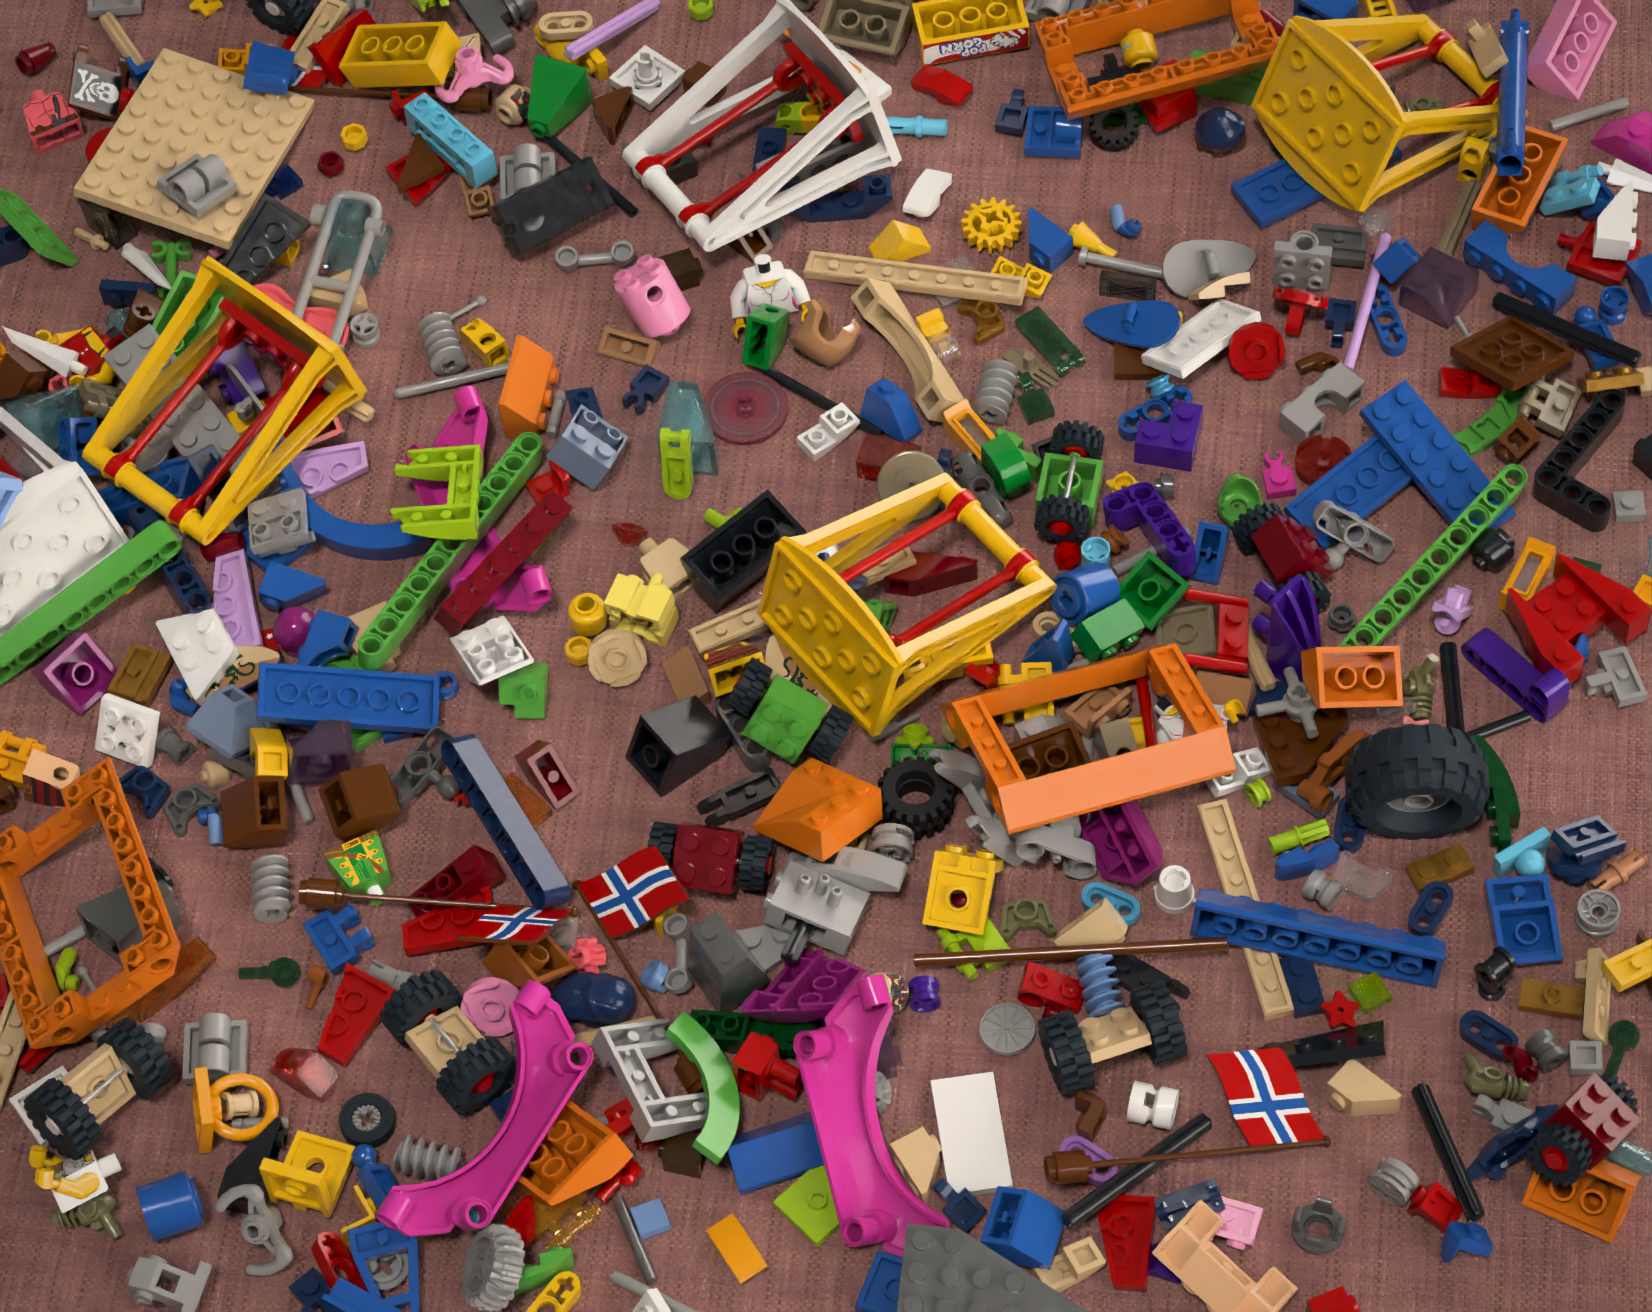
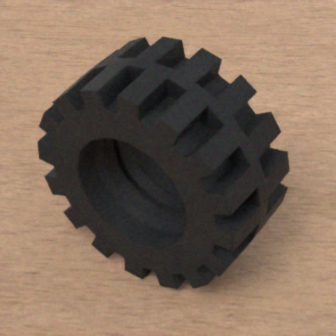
[1089,104,1139,152]

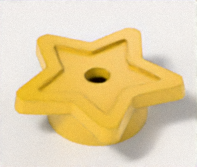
[189,0,224,17]
[1106,471,1139,493]

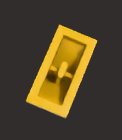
[868,220,931,262]

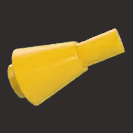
[1068,221,1117,257]

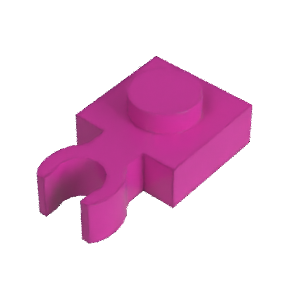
[1262,450,1296,500]

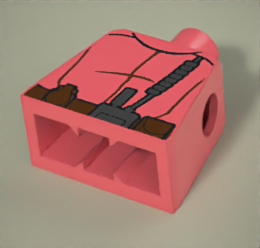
[23,90,85,155]

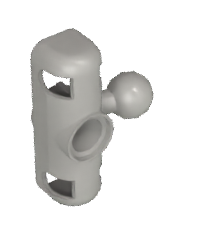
[1312,500,1395,570]

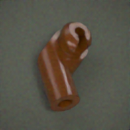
[1295,351,1339,374]

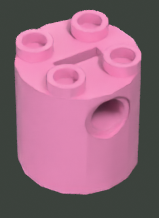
[613,254,691,338]

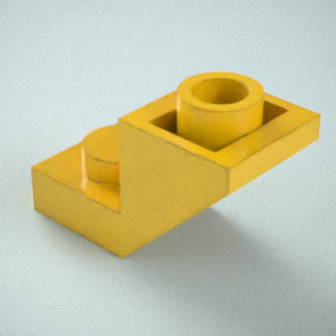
[249,727,288,780]

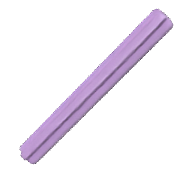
[563,0,660,61]

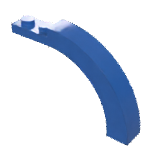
[270,440,433,561]

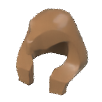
[790,297,860,367]

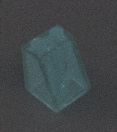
[657,381,719,476]

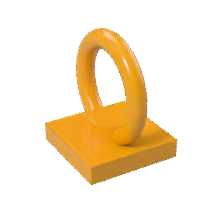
[192,1067,279,1154]

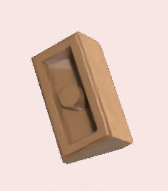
[597,326,661,366]
[662,646,710,705]
[1196,671,1257,717]

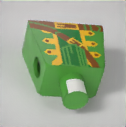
[323,829,392,906]

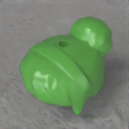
[1216,473,1263,527]

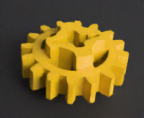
[961,197,1022,254]

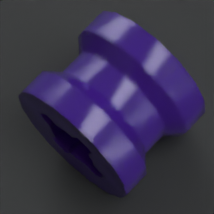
[908,976,941,1012]

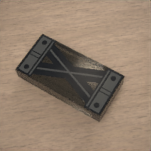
[1099,270,1157,301]

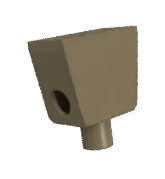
[1093,717,1138,760]

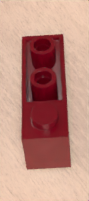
[884,549,978,597]
[408,844,506,918]

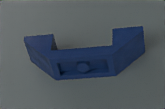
[780,174,892,223]

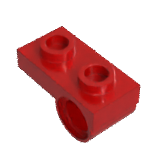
[1017,961,1085,1015]

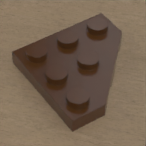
[1252,708,1348,787]

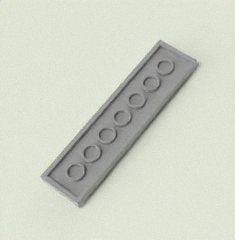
[103,323,283,502]

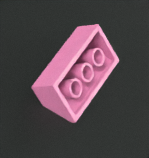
[1527,0,1617,101]

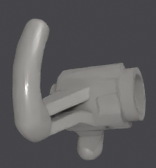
[214,1184,293,1276]

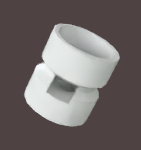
[1127,1080,1179,1130]

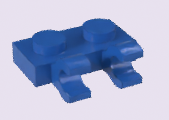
[302,905,376,975]

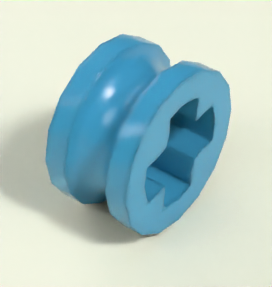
[1145,373,1174,397]

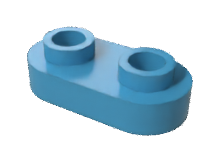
[1081,882,1140,927]

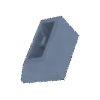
[546,404,628,490]

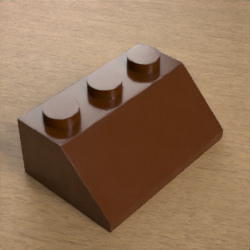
[1007,720,1092,780]

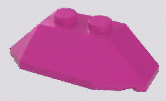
[1591,110,1652,175]

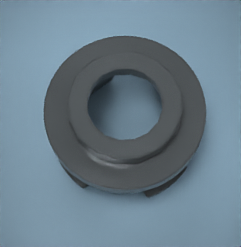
[1291,1196,1345,1254]

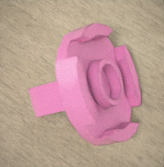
[461,977,519,1037]

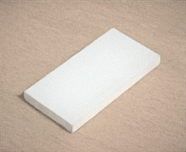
[1141,298,1262,379]
[931,1072,1013,1196]

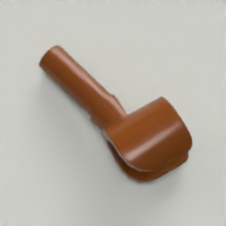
[305,965,329,1011]

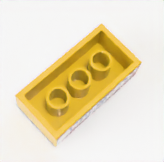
[912,0,1030,66]

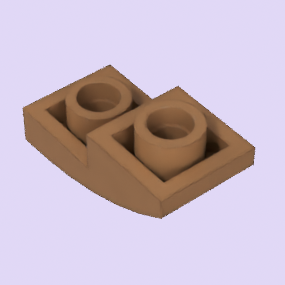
[458,173,495,218]

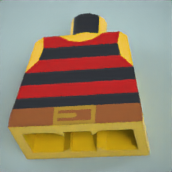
[704,642,765,697]

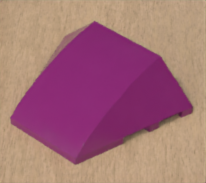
[740,948,867,1024]

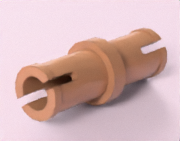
[1587,847,1648,891]

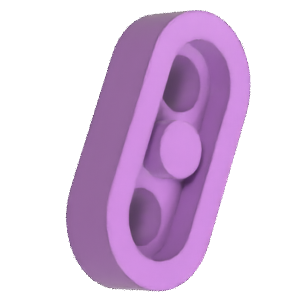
[1060,1135,1118,1187]

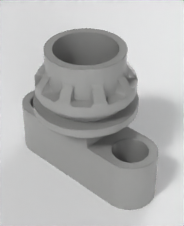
[1015,815,1097,880]

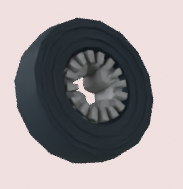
[339,1092,396,1148]

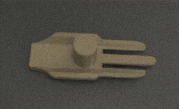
[1003,348,1058,388]

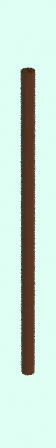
[914,937,1228,967]

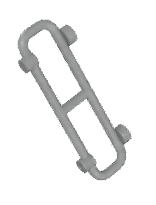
[281,190,386,372]

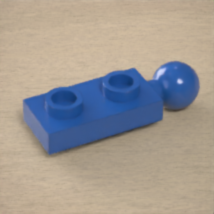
[1574,306,1622,371]
[351,1144,399,1209]

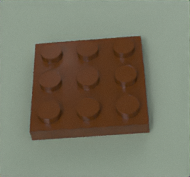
[1450,315,1574,392]

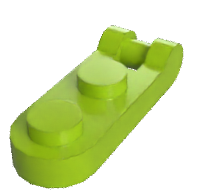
[660,427,694,500]

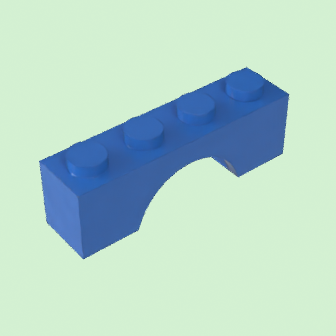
[1463,220,1577,315]
[281,609,359,736]

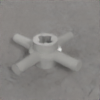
[1255,667,1319,738]

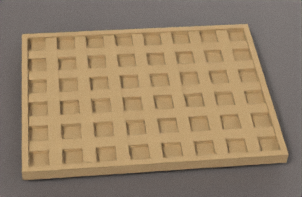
[74,48,315,250]

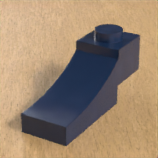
[186,444,249,533]

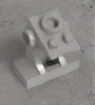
[126,1255,212,1312]

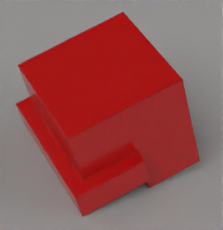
[1135,59,1197,133]

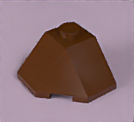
[0,352,47,402]

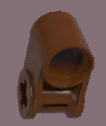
[123,288,165,337]

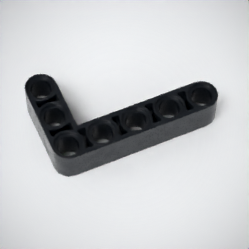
[1532,389,1625,532]

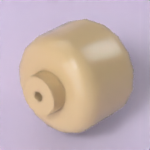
[199,760,232,788]

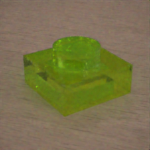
[1348,971,1392,1015]

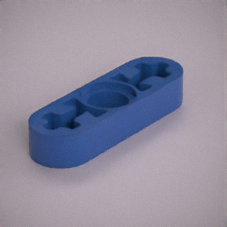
[1363,284,1407,357]
[1118,386,1192,441]

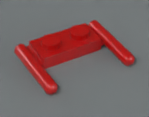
[1183,588,1249,674]

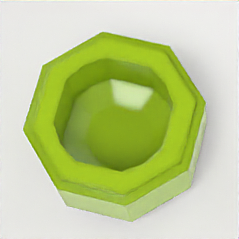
[688,0,714,21]

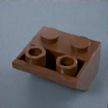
[318,764,402,842]
[220,776,287,848]

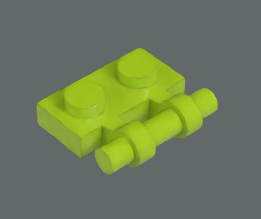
[936,917,1010,981]

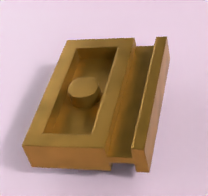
[1577,366,1645,392]
[107,642,173,708]

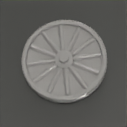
[979,1003,1036,1056]

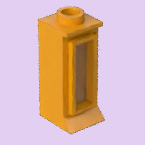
[943,398,996,474]
[1498,536,1556,613]

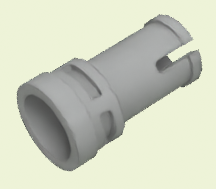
[368,960,415,991]

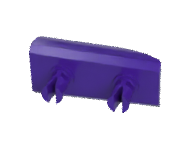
[1251,576,1321,682]

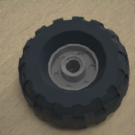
[1345,723,1489,840]

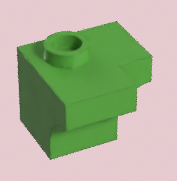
[498,663,549,719]

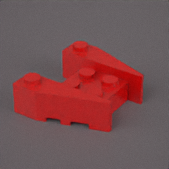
[1505,553,1652,684]

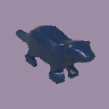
[1466,1104,1559,1181]

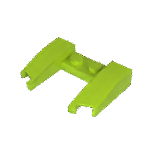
[390,444,484,540]

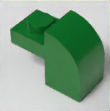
[981,432,1031,501]

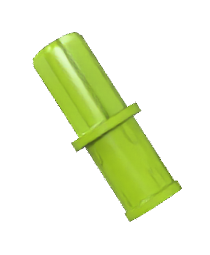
[1267,819,1330,856]

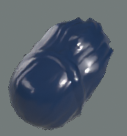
[550,972,635,1027]

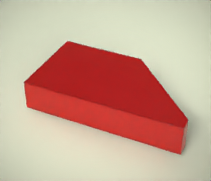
[503,1195,536,1251]

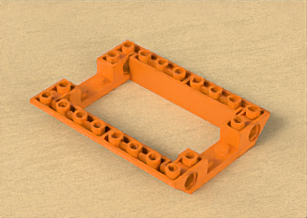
[1034,0,1279,121]
[939,643,1236,834]
[0,757,180,1049]

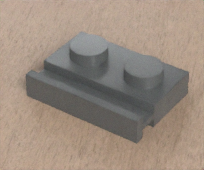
[1311,223,1369,268]

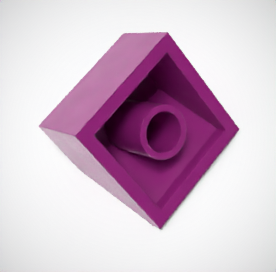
[31,632,117,716]

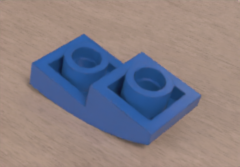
[1274,838,1339,881]

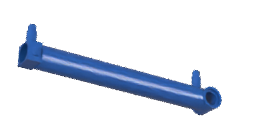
[1495,8,1529,176]

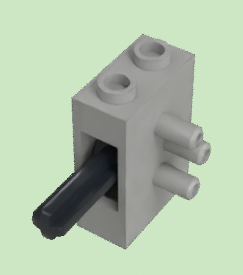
[762,860,870,965]

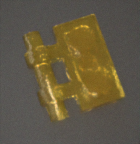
[534,1192,602,1249]

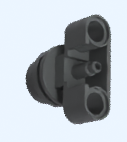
[455,0,538,55]

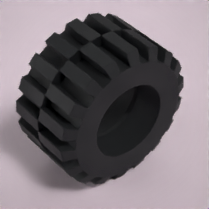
[878,756,954,840]

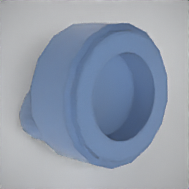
[640,958,669,993]

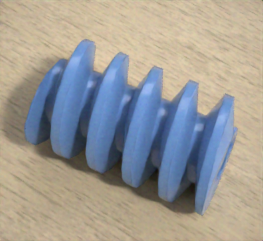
[1074,953,1126,1018]

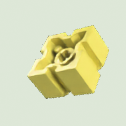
[604,573,680,648]

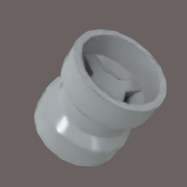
[1301,869,1344,911]

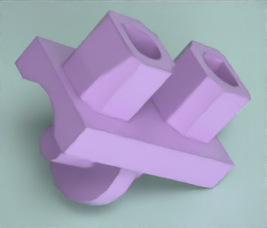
[1431,584,1473,635]

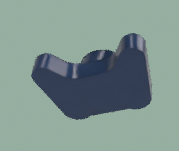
[119,766,171,819]
[1546,847,1604,884]

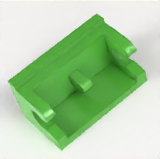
[862,599,898,631]

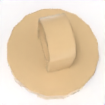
[587,628,647,687]

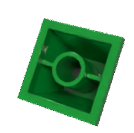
[527,54,593,138]

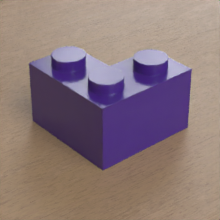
[207,340,266,405]
[1134,401,1203,472]

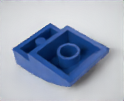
[1483,873,1563,965]

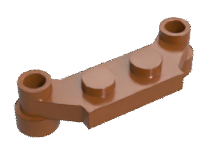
[1296,728,1370,813]

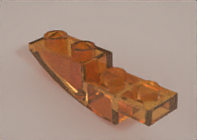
[106,936,217,1027]

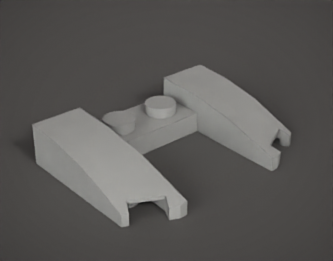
[929,749,1025,868]
[592,1018,707,1143]

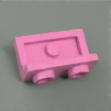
[1211,1196,1264,1250]

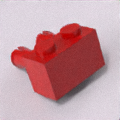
[732,1031,804,1103]

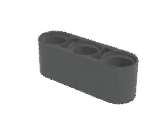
[714,692,771,773]

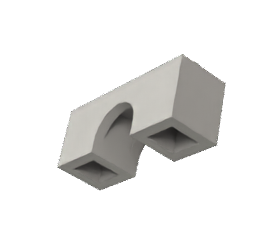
[1279,362,1365,449]

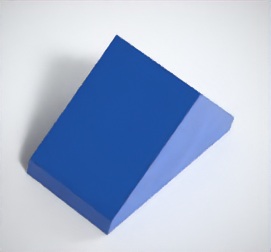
[1189,520,1229,584]
[1021,619,1075,672]

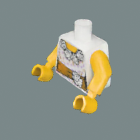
[29,1145,122,1213]

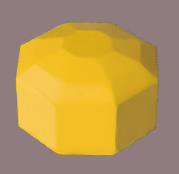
[340,123,368,151]
[564,635,591,667]

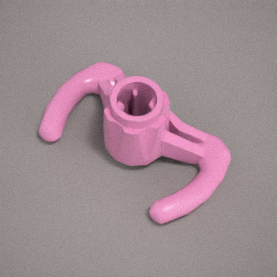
[434,47,514,103]

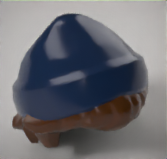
[1194,107,1246,155]

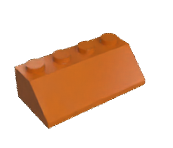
[1471,125,1569,234]

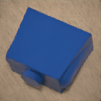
[243,41,298,95]

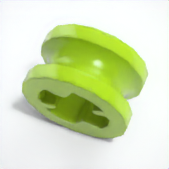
[1244,777,1272,808]

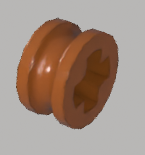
[1100,524,1129,554]

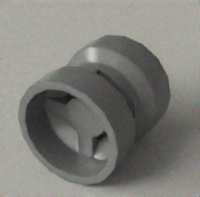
[1525,1028,1569,1073]

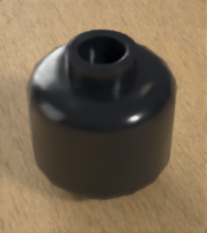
[1471,528,1515,572]

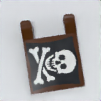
[67,43,128,121]

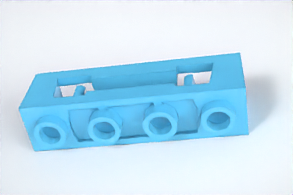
[403,92,498,189]

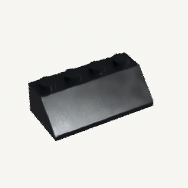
[680,489,807,613]

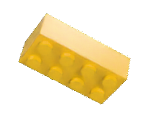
[339,21,461,88]

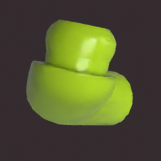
[703,508,742,529]
[55,947,80,992]

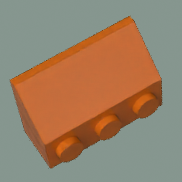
[499,335,559,439]
[1301,646,1403,709]
[1521,1159,1642,1243]

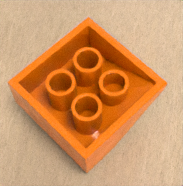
[753,758,883,862]
[514,1099,634,1206]

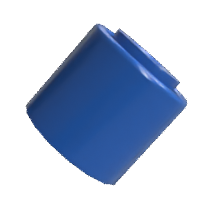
[1049,561,1120,625]
[136,1171,205,1242]

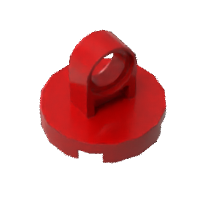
[1272,287,1330,337]
[1227,322,1286,380]

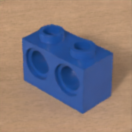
[57,417,100,475]

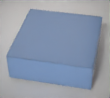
[630,1198,671,1240]

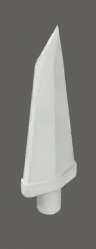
[1598,159,1652,193]
[121,243,171,289]
[2,326,88,379]

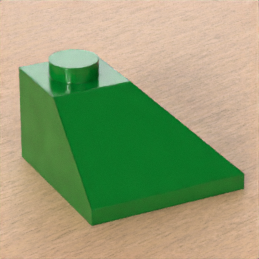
[1119,551,1191,631]

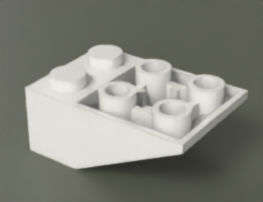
[450,615,534,686]

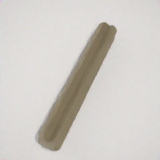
[1431,179,1481,270]

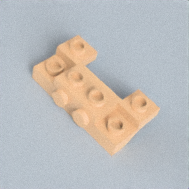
[1152,1200,1298,1312]

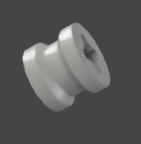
[350,313,381,349]

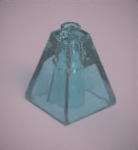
[324,199,393,276]
[4,384,83,453]

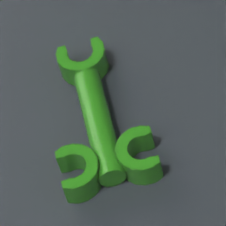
[151,239,192,300]

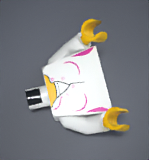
[730,254,811,339]
[1154,697,1245,744]

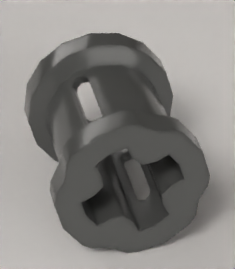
[155,727,194,766]

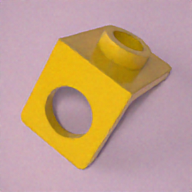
[341,1185,377,1247]

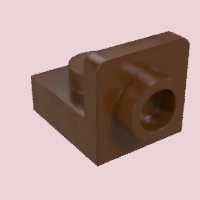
[1075,1091,1107,1143]

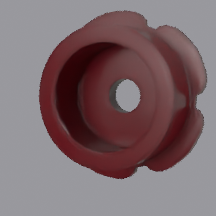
[317,151,344,177]

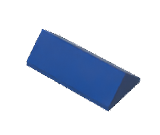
[726,1112,824,1194]

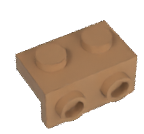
[1063,685,1133,740]

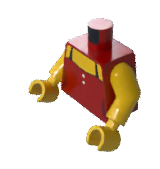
[35,325,126,397]

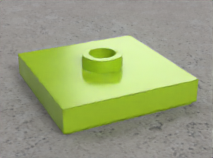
[773,1165,840,1248]

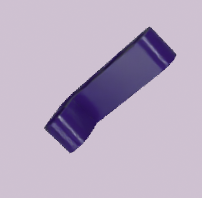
[1103,482,1197,576]
[1461,627,1570,723]

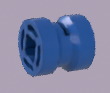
[1598,286,1629,326]

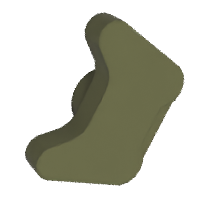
[999,898,1057,943]

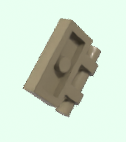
[1516,375,1582,438]
[79,378,141,426]

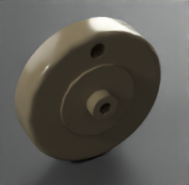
[877,450,944,521]

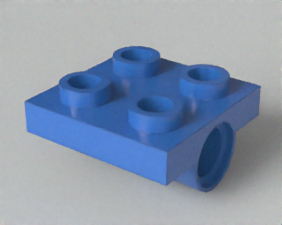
[1024,106,1083,158]

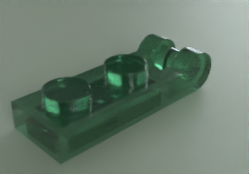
[1015,306,1086,378]

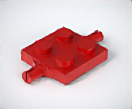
[1557,222,1642,287]

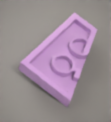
[281,441,369,499]

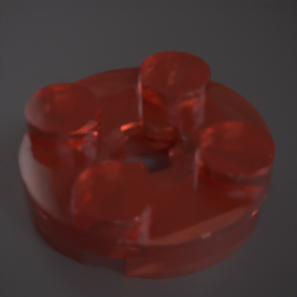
[1294,435,1352,486]

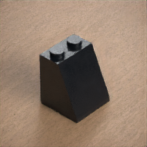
[625,695,731,797]

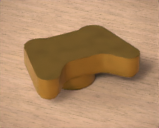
[957,299,1005,345]

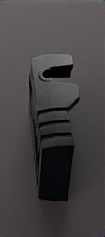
[487,156,615,258]

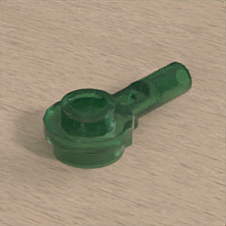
[238,957,301,987]
[1604,1020,1640,1079]

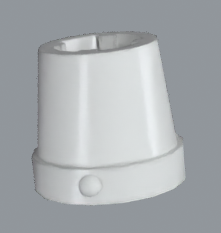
[1153,865,1196,914]

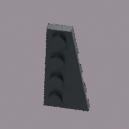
[221,193,311,284]
[1257,1020,1386,1067]

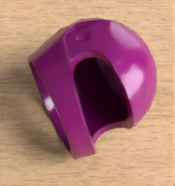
[272,606,316,658]

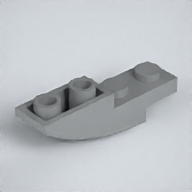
[783,846,908,892]

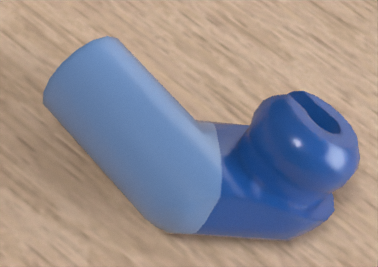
[1109,204,1142,238]
[197,807,223,846]

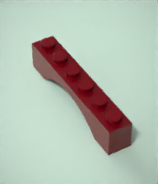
[434,489,573,636]

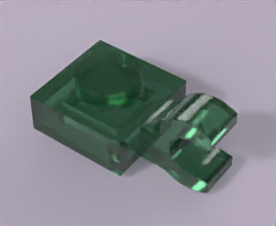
[1017,372,1055,425]

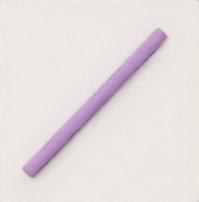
[1343,233,1391,372]

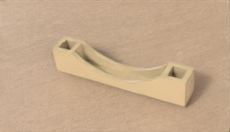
[851,278,964,423]

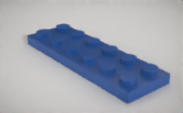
[1230,145,1402,229]
[1359,380,1516,529]
[1283,435,1413,551]
[256,662,440,734]

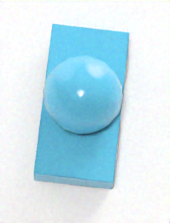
[1492,827,1551,878]

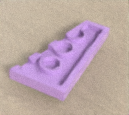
[210,549,264,647]

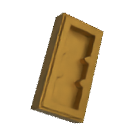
[1518,978,1585,1021]

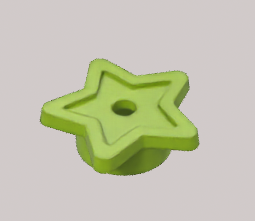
[895,723,934,749]

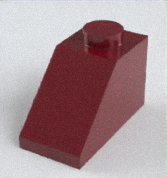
[514,740,580,810]

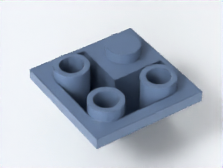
[185,684,264,760]

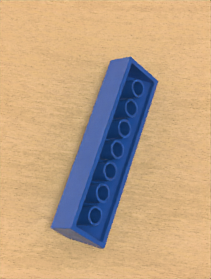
[1190,889,1446,989]

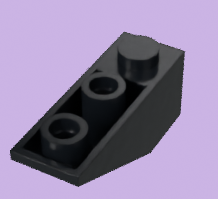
[217,1117,288,1215]

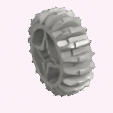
[460,1224,526,1312]

